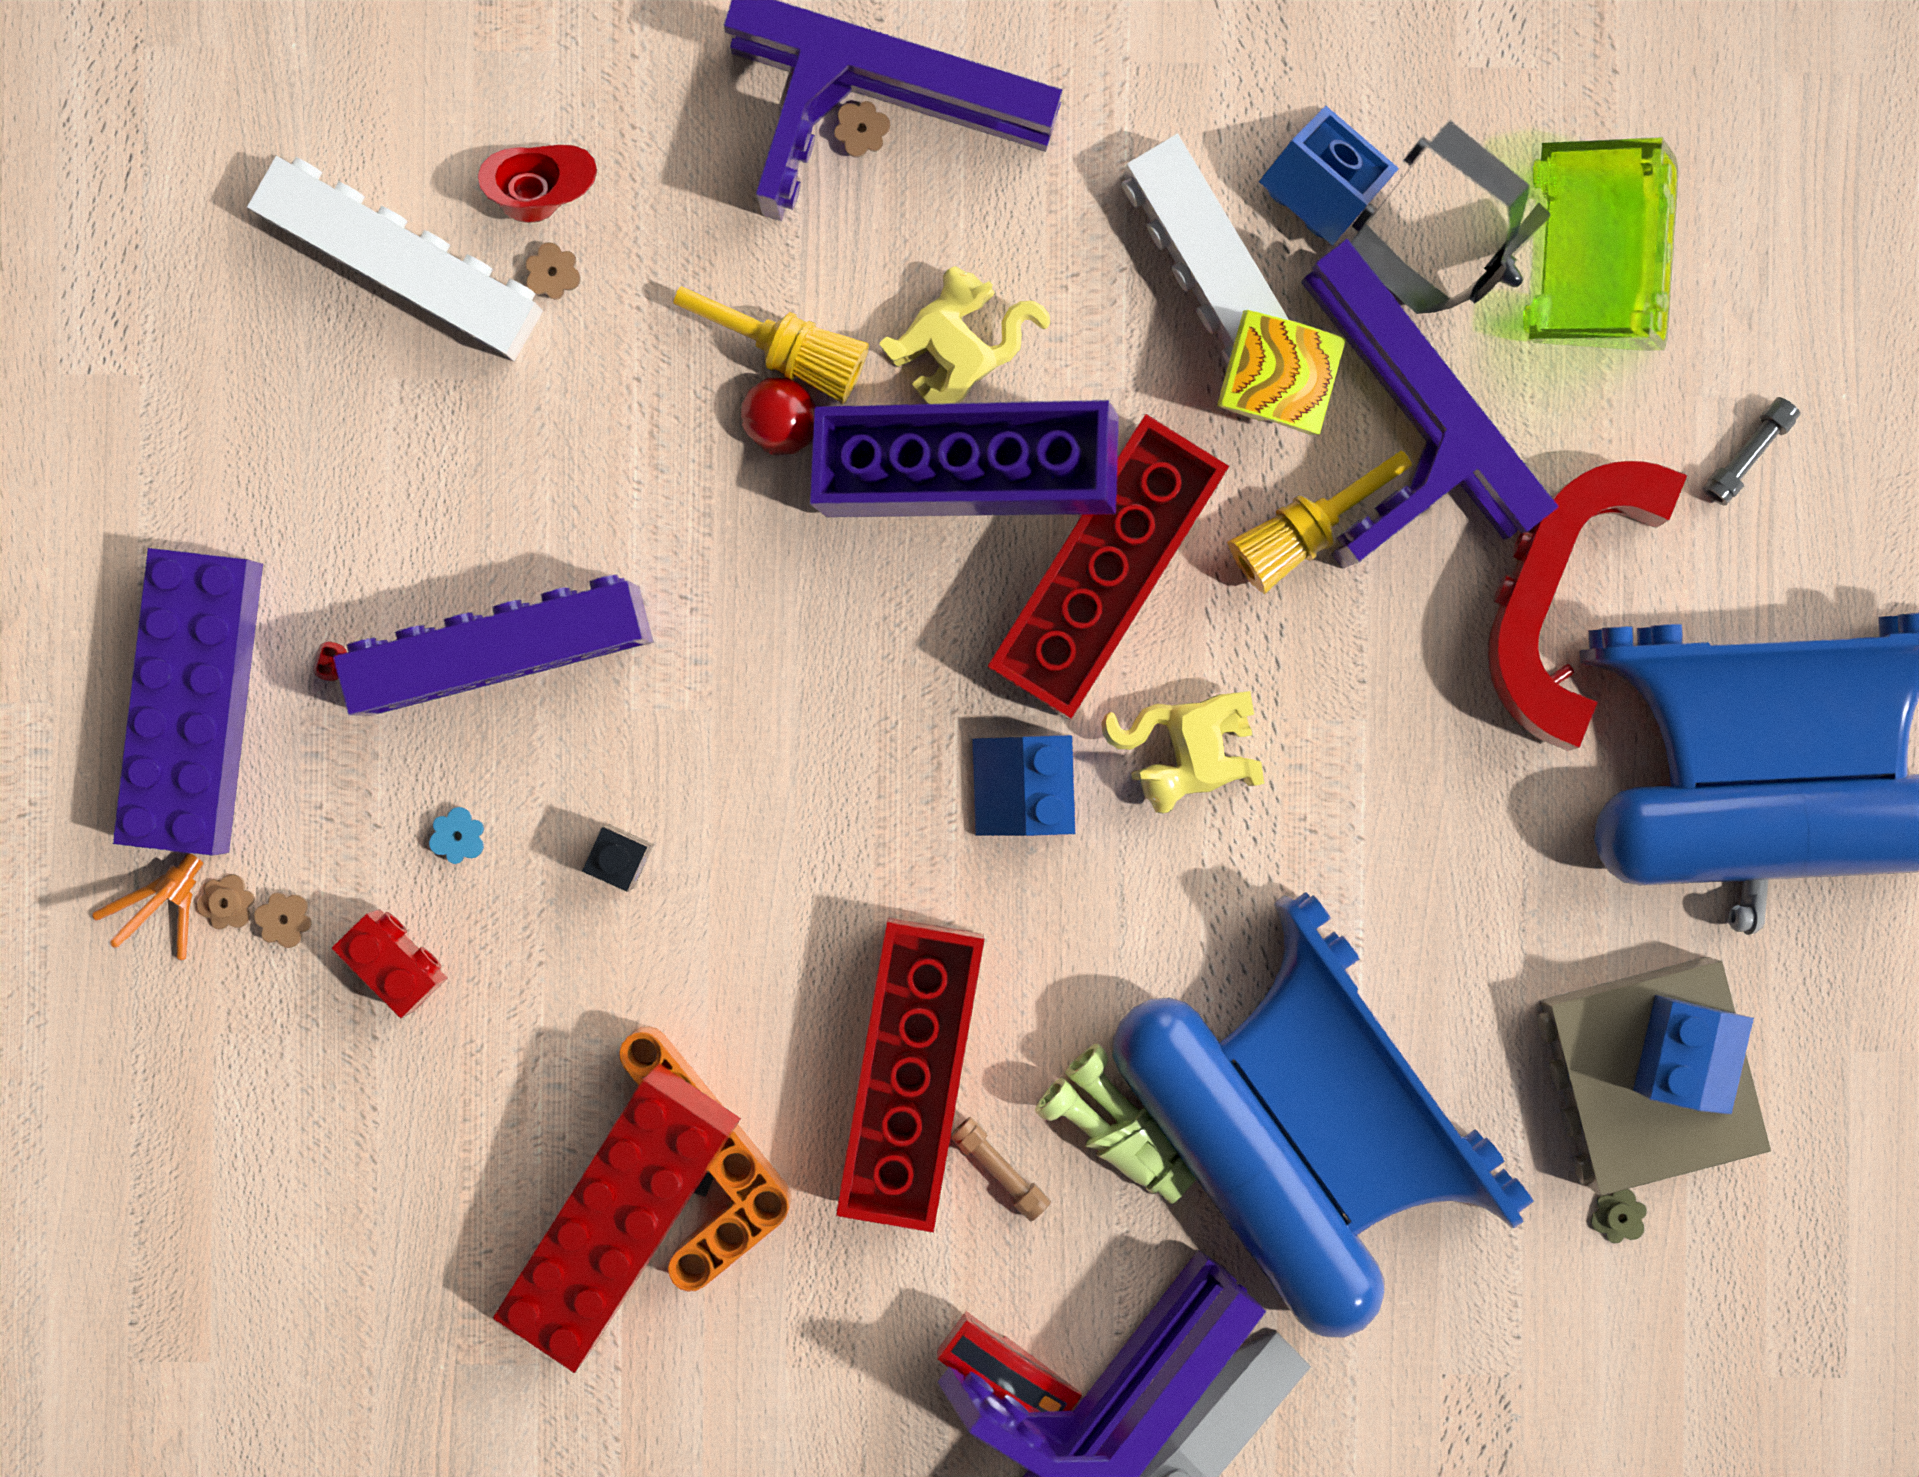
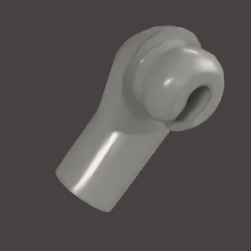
[1728,880,1769,935]

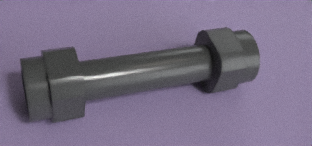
[1703,397,1801,506]

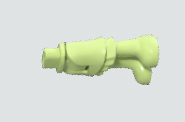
[1035,1043,1196,1204]

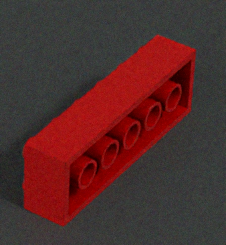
[986,414,1230,719]
[836,917,985,1233]
[493,1064,742,1374]

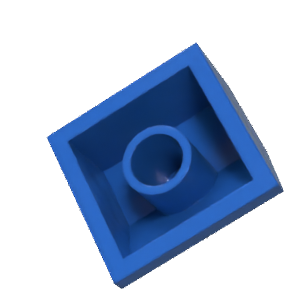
[1259,106,1399,246]
[972,735,1076,836]
[1633,995,1754,1114]

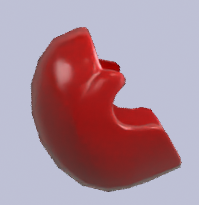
[740,378,817,455]

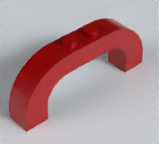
[1488,461,1687,751]

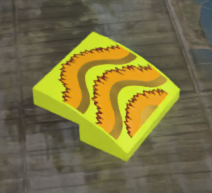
[1217,310,1346,435]

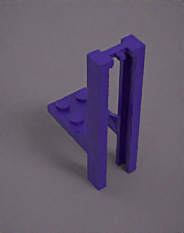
[723,0,1063,221]
[1301,238,1559,569]
[938,1249,1267,1477]

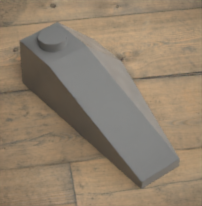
[1139,1330,1311,1477]

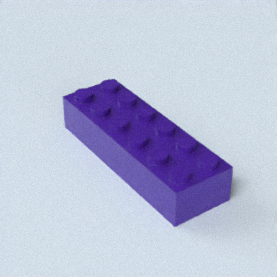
[810,400,1119,518]
[113,548,263,856]
[334,574,654,716]

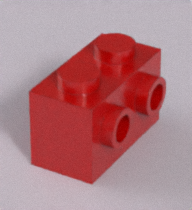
[331,909,448,1019]

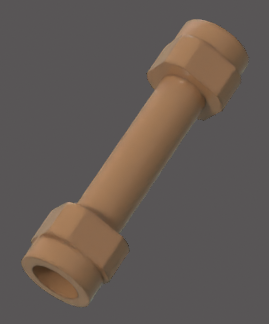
[950,1117,1051,1222]

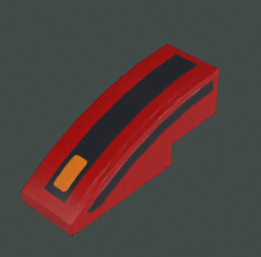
[937,1311,1082,1413]

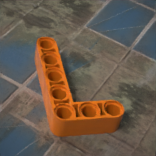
[619,1026,792,1292]

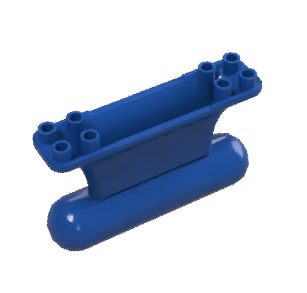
[1579,613,1919,886]
[1112,892,1534,1338]

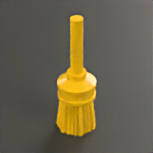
[673,286,869,404]
[1227,450,1412,594]

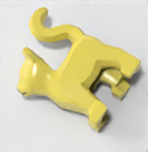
[879,266,1050,404]
[1101,691,1265,814]

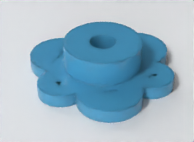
[429,807,484,864]

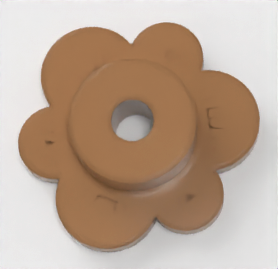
[834,101,890,157]
[526,242,581,300]
[197,874,255,929]
[254,893,312,948]

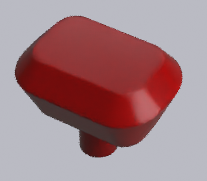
[313,641,347,681]

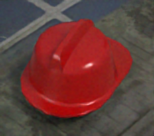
[478,144,598,223]

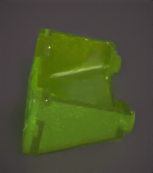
[1523,137,1678,351]

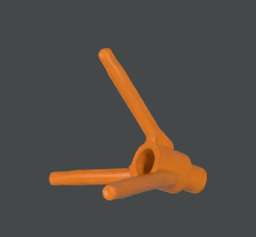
[92,853,204,960]

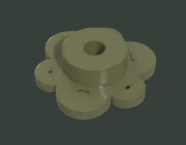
[1591,1189,1647,1244]

